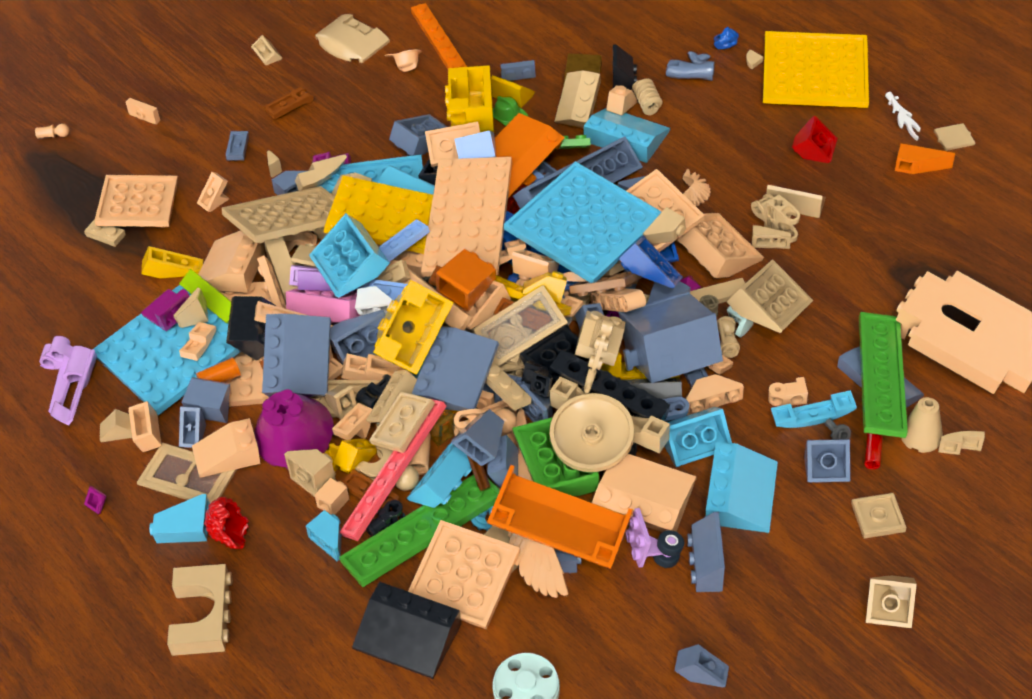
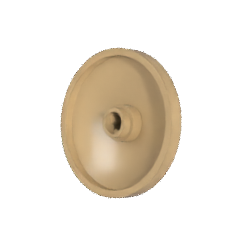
[550,393,634,472]

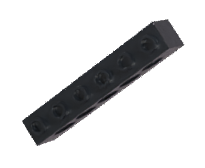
[549,350,670,421]

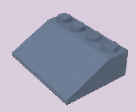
[262,314,331,397]
[412,327,499,411]

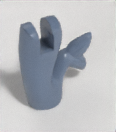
[666,51,715,80]

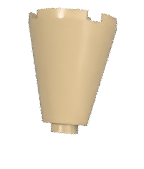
[901,397,943,453]

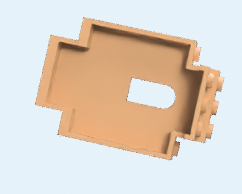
[896,271,1032,394]

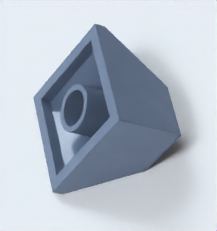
[520,383,553,422]

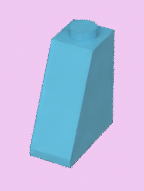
[149,494,210,543]

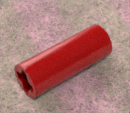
[864,433,883,469]

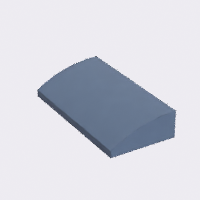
[837,347,924,408]

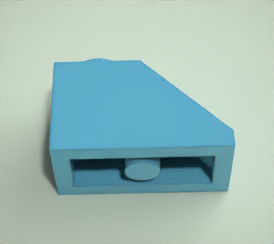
[306,510,342,561]

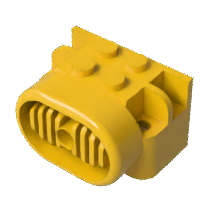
[445,65,494,133]
[373,280,454,375]

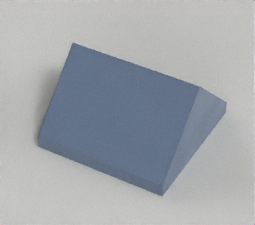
[182,377,230,423]
[804,439,850,482]

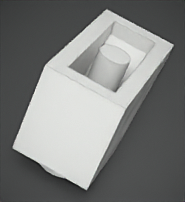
[355,286,392,316]

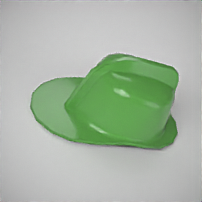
[493,96,528,126]

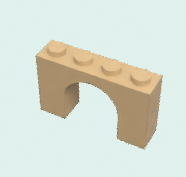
[167,564,233,656]

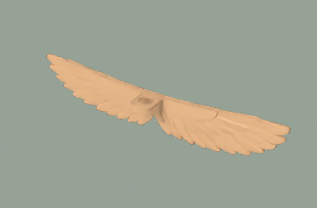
[496,408,568,598]

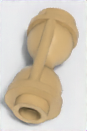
[717,316,740,358]

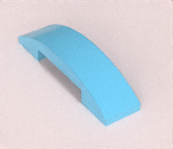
[771,390,857,428]

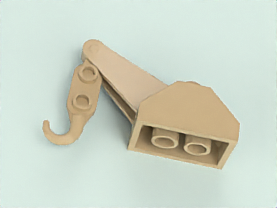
[575,311,626,393]

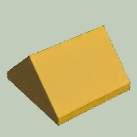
[491,75,535,108]

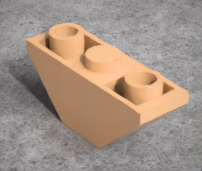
[686,374,744,415]

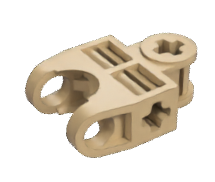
[751,193,800,243]

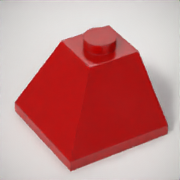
[792,116,838,163]

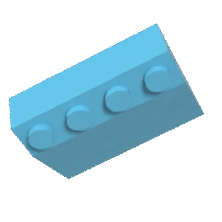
[584,108,670,163]
[309,213,390,298]
[705,441,778,533]

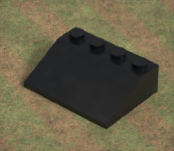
[352,582,462,679]

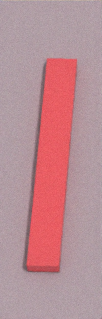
[340,399,446,541]

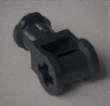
[356,374,391,409]
[366,500,405,537]

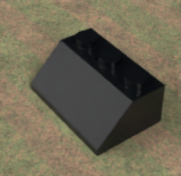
[226,296,276,361]
[520,326,589,388]

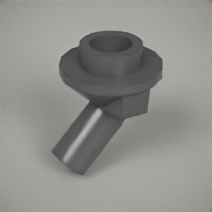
[824,418,851,439]

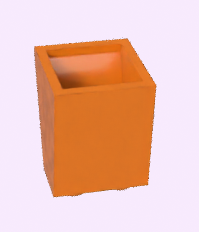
[436,249,496,312]

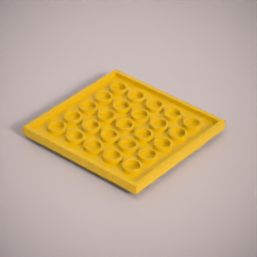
[763,31,869,108]

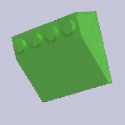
[512,417,599,496]

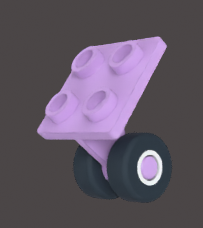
[626,508,684,568]

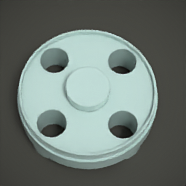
[493,653,560,699]

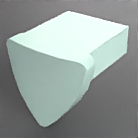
[727,306,754,337]

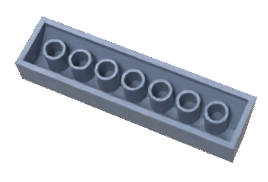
[513,136,643,209]

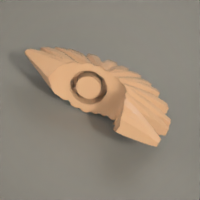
[683,169,711,206]

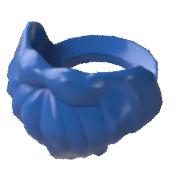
[714,27,739,50]

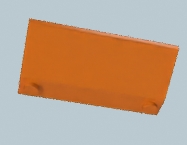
[495,113,565,198]
[487,465,633,569]

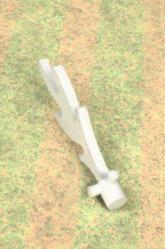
[885,92,921,141]

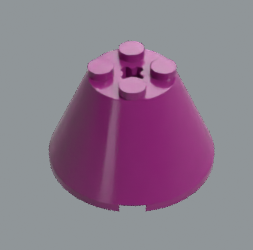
[254,389,334,469]

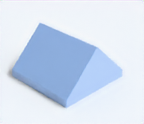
[454,131,496,159]

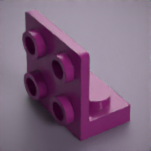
[141,289,190,332]

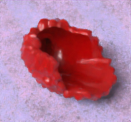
[204,497,249,549]

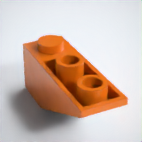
[895,143,955,174]

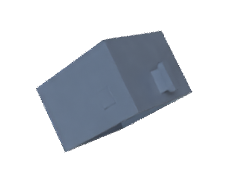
[619,291,723,383]

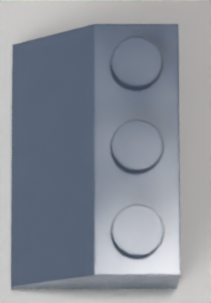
[687,512,725,592]

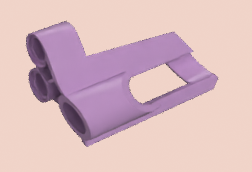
[39,336,97,426]

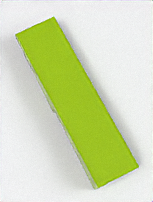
[179,269,231,324]

